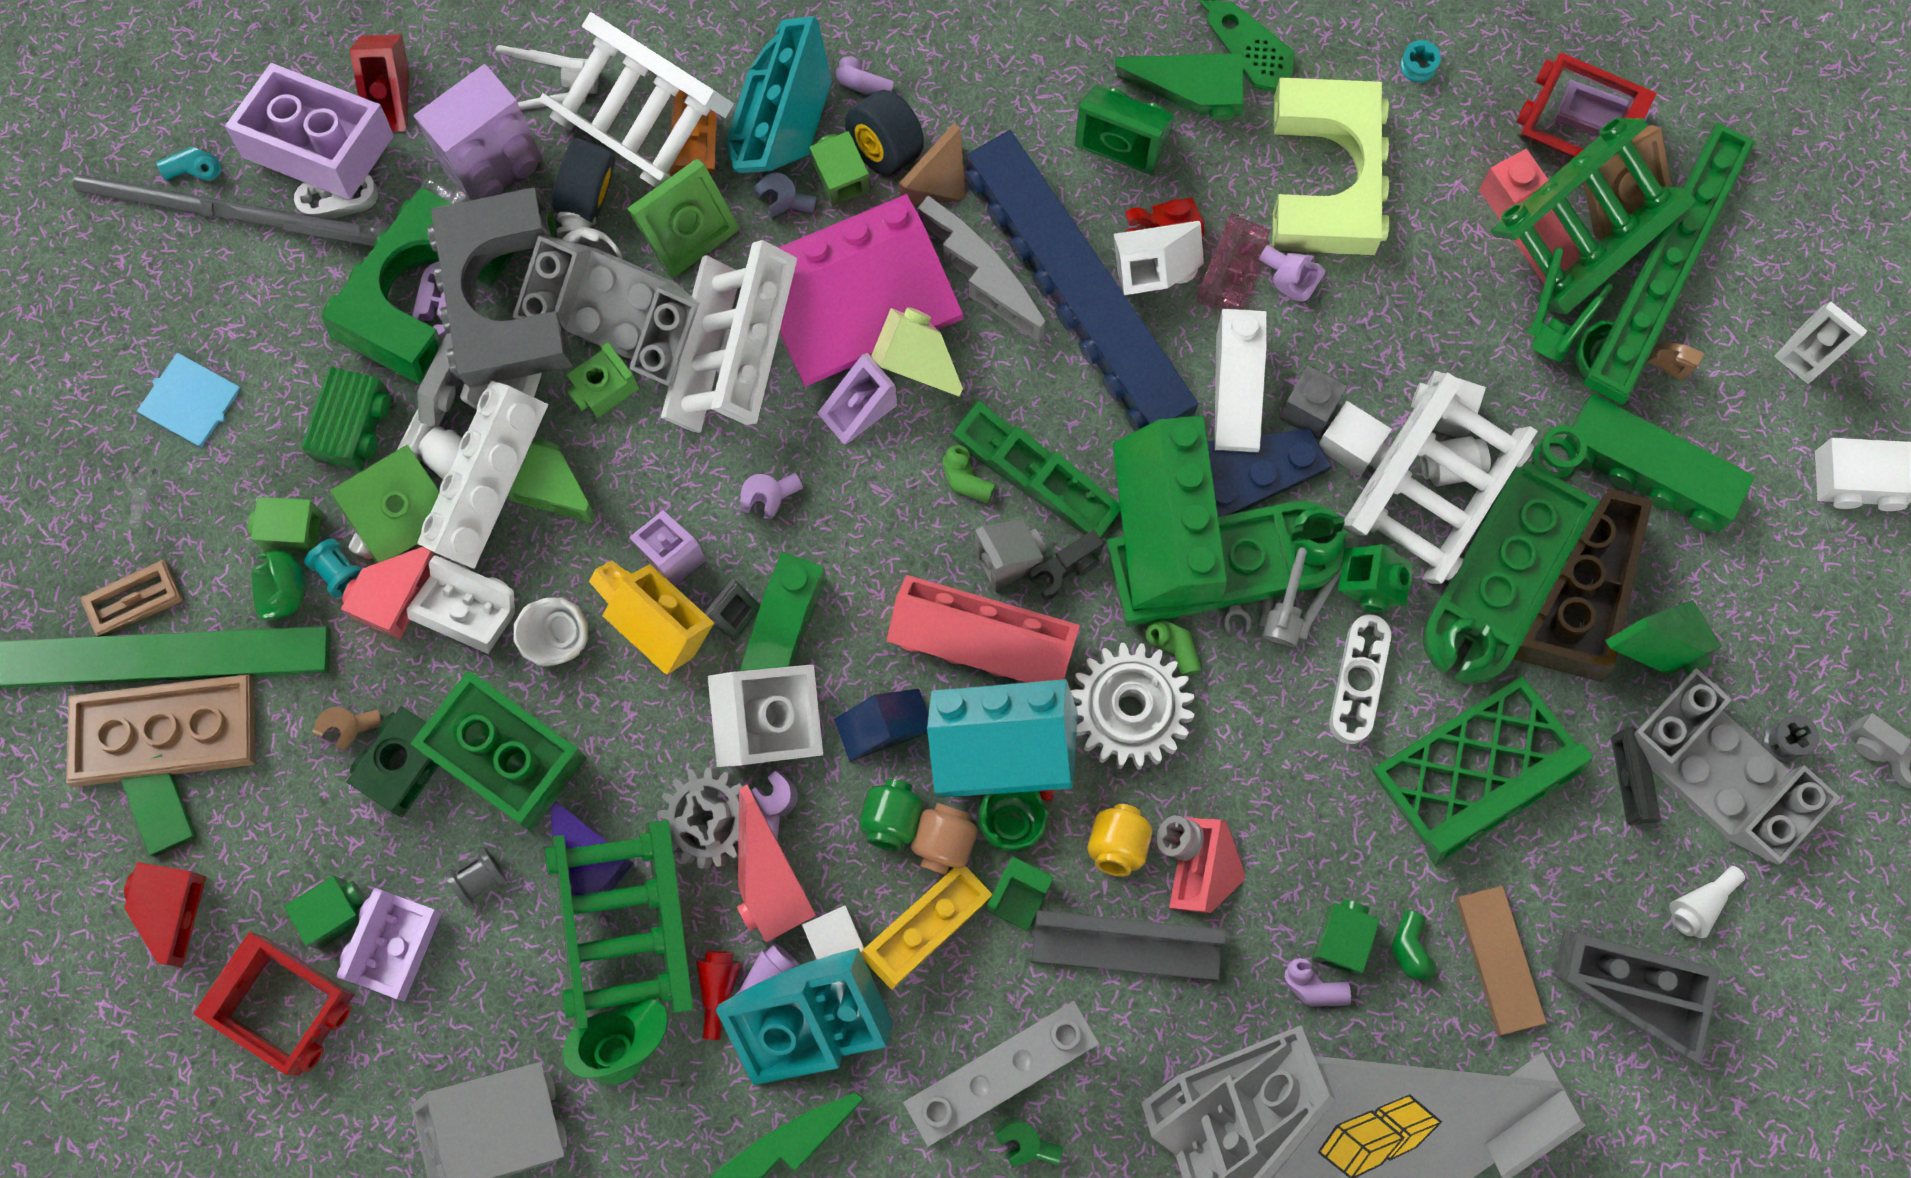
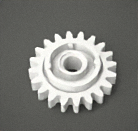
[1070,643,1194,770]

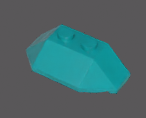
[725,16,832,173]

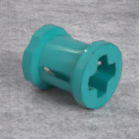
[304,538,362,598]

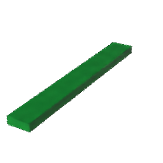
[1583,122,1756,405]
[0,626,331,688]

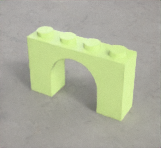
[1272,78,1389,255]

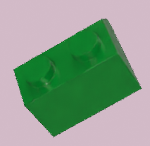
[1074,85,1175,176]

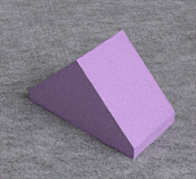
[818,353,897,445]
[629,510,706,586]

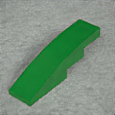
[949,400,1120,537]
[709,1092,865,1178]

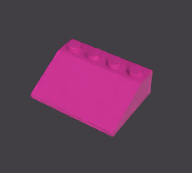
[778,194,964,387]

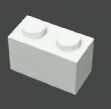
[1815,438,1911,511]

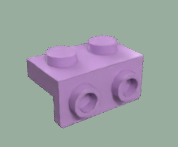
[337,888,442,1001]

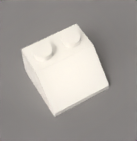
[708,664,823,767]

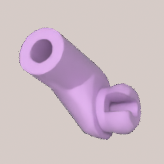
[835,56,894,96]
[1285,958,1351,1007]

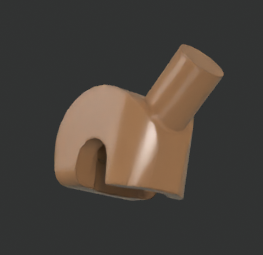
[312,707,382,751]

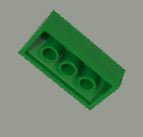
[1112,415,1227,610]

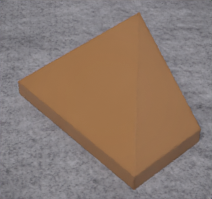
[899,123,966,205]

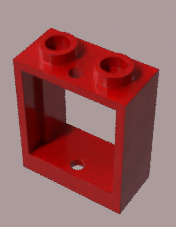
[1516,52,1657,158]
[193,932,355,1076]

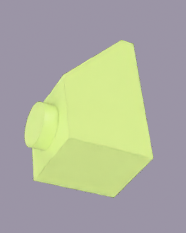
[871,307,963,397]

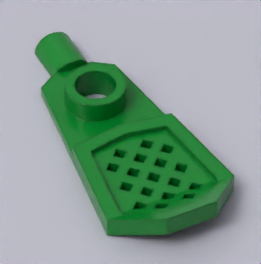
[1198,0,1295,92]

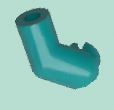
[156,147,221,181]

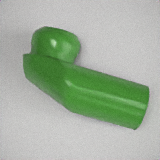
[942,445,996,504]

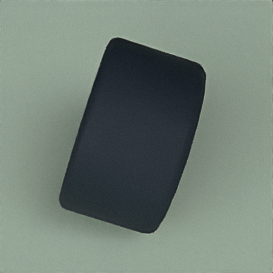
[845,89,924,176]
[552,138,615,223]

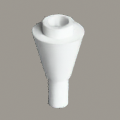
[1669,866,1745,938]

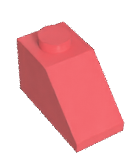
[341,547,435,640]

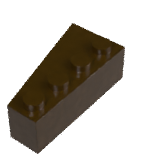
[1513,489,1653,682]

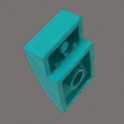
[716,948,893,1085]

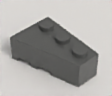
[1553,929,1721,1064]

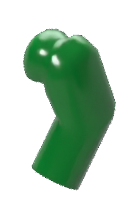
[1392,910,1436,981]

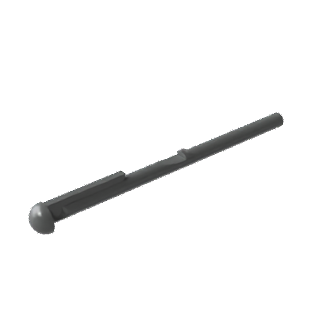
[73,175,392,246]

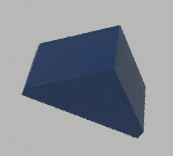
[834,688,929,762]

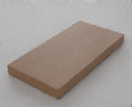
[66,674,255,787]

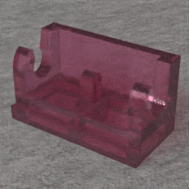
[1196,212,1271,312]

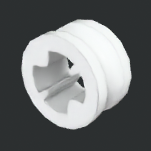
[556,212,596,240]

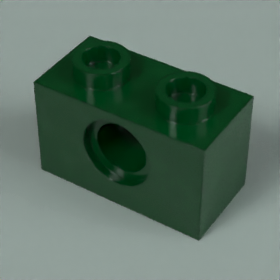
[346,706,439,818]

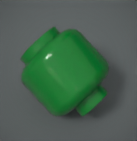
[859,779,924,851]

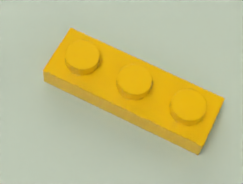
[861,866,992,990]

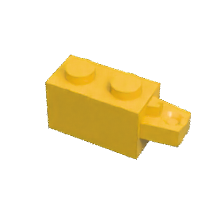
[589,561,714,675]

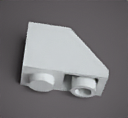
[1114,221,1204,295]

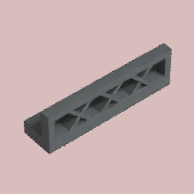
[1031,910,1227,981]

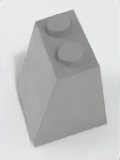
[411,1062,567,1178]

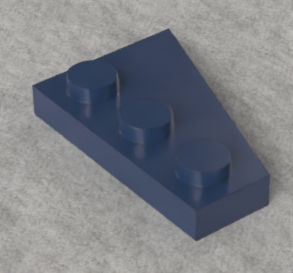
[1207,429,1331,517]

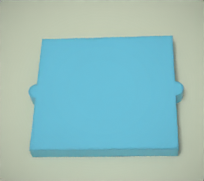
[137,353,241,448]

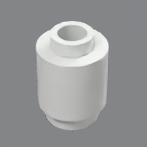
[418,426,462,479]
[1420,436,1491,487]

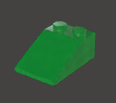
[410,670,587,832]

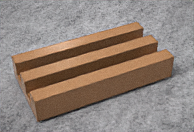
[80,559,184,637]

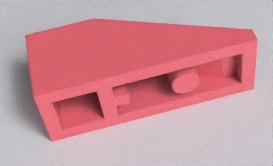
[1479,148,1580,284]
[737,784,816,942]

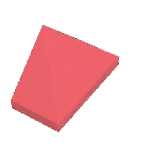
[1169,818,1245,913]

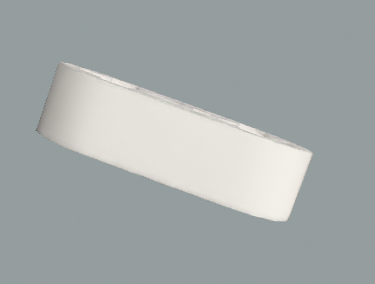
[294,175,378,219]

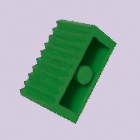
[301,366,391,471]

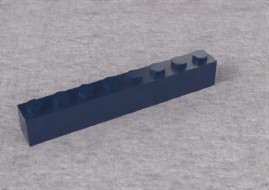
[964,129,1199,431]

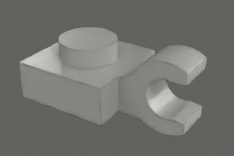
[1845,713,1911,788]

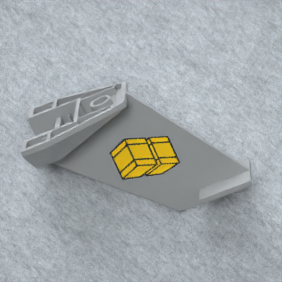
[1142,1025,1586,1178]

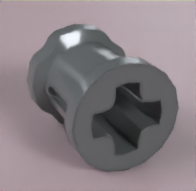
[1762,715,1819,763]
[444,847,507,907]

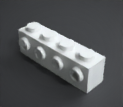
[417,380,549,569]

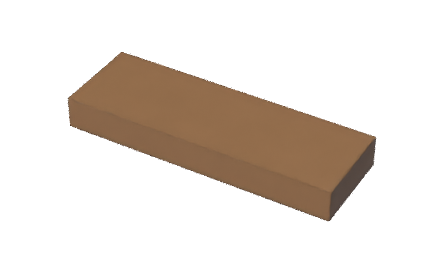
[1455,886,1547,1036]

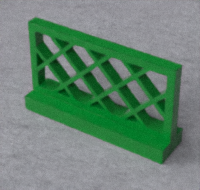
[1372,676,1594,866]

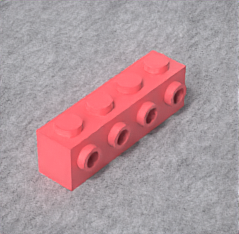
[886,575,1080,683]

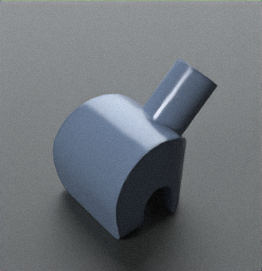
[752,173,816,218]

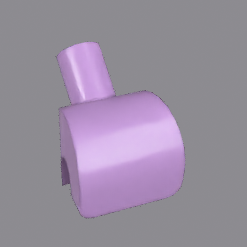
[1259,245,1325,302]
[739,473,803,520]
[751,770,798,840]

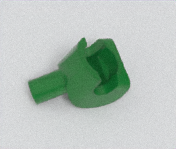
[993,1117,1063,1168]

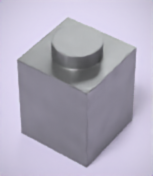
[1280,365,1347,439]

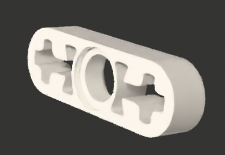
[1329,614,1391,744]

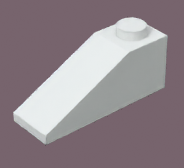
[1774,301,1867,384]
[1214,309,1266,452]

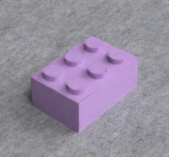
[225,63,394,200]
[413,64,543,201]

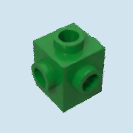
[1338,544,1413,612]

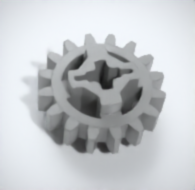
[657,767,757,869]

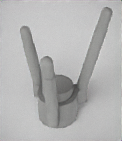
[1259,548,1342,647]

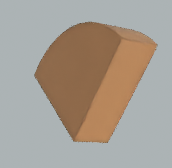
[1647,342,1704,381]

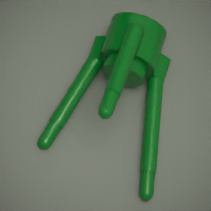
[1527,247,1613,362]

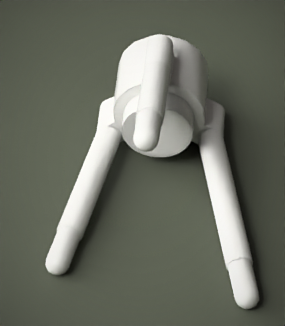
[496,45,599,110]

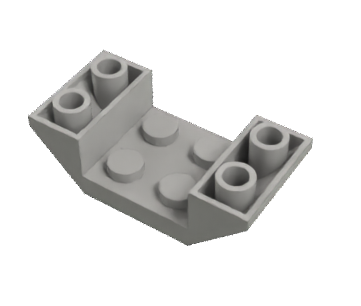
[512,235,700,386]
[1634,668,1841,865]

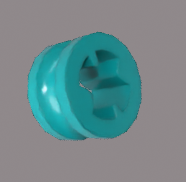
[1400,40,1441,83]

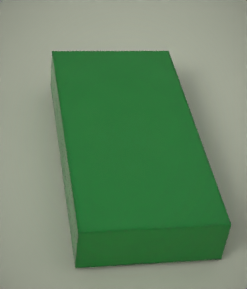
[121,754,197,857]

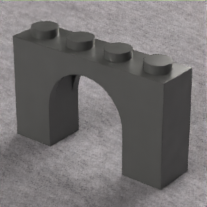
[427,187,573,388]

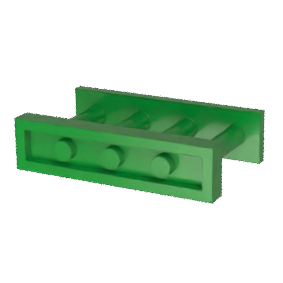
[1490,117,1696,315]
[544,820,693,1029]

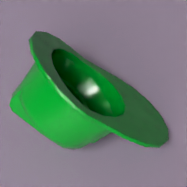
[562,999,669,1085]

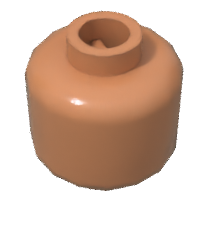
[911,803,978,875]

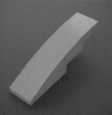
[918,196,1045,342]

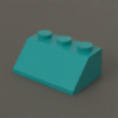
[927,679,1078,798]

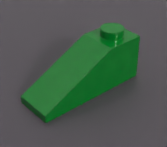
[1115,53,1243,122]
[740,551,827,671]
[1605,600,1722,675]

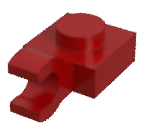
[1125,197,1204,236]

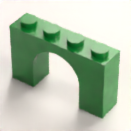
[322,187,514,384]

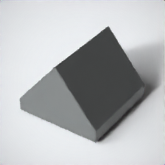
[705,579,760,640]

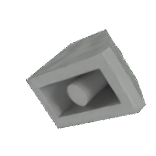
[975,519,1047,592]

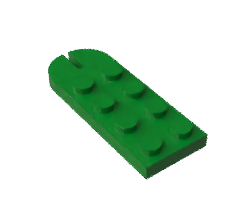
[1423,461,1599,684]
[1106,501,1347,628]

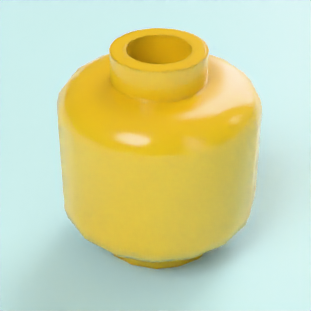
[1087,804,1152,877]

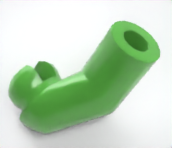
[1146,620,1202,676]

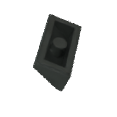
[1611,727,1661,825]

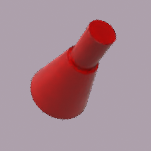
[696,950,742,1040]

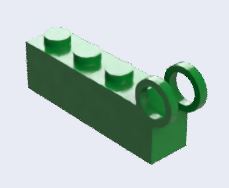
[1532,393,1755,533]

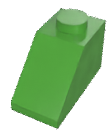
[507,439,596,523]

